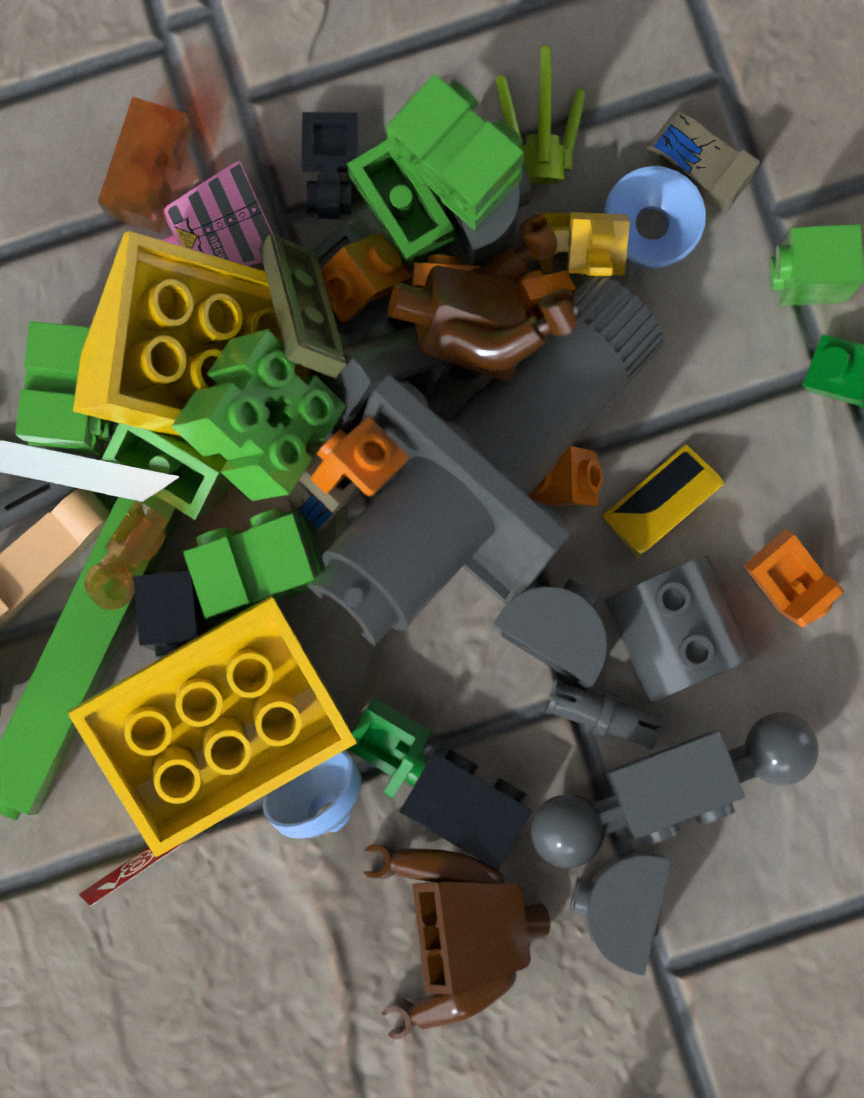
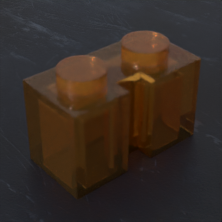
[98,97,193,233]

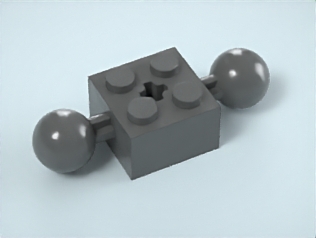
[531,712,819,868]

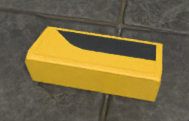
[602,444,725,559]

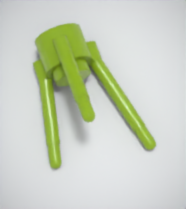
[496,45,586,185]

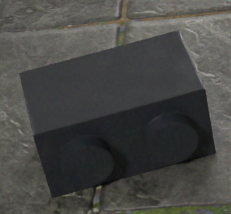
[133,570,208,658]
[399,749,533,870]

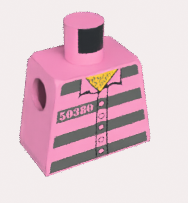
[162,161,273,271]

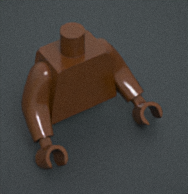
[388,214,578,382]
[364,844,551,1040]

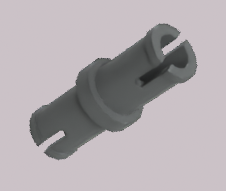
[545,679,664,750]

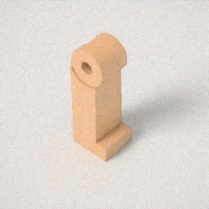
[0,488,110,627]

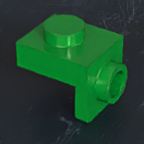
[802,334,864,410]
[347,697,432,799]

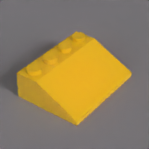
[73,231,311,452]
[68,595,357,857]

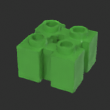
[386,73,524,231]
[15,321,114,457]
[171,329,347,501]
[183,508,325,619]

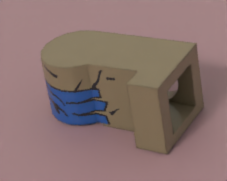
[647,111,760,214]
[286,454,361,530]

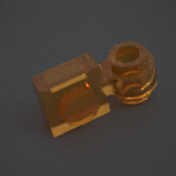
[85,500,169,610]

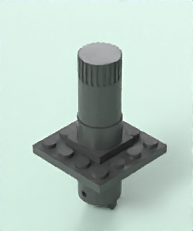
[308,276,664,646]

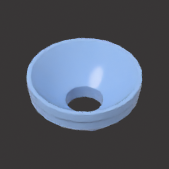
[604,166,706,269]
[263,750,361,838]

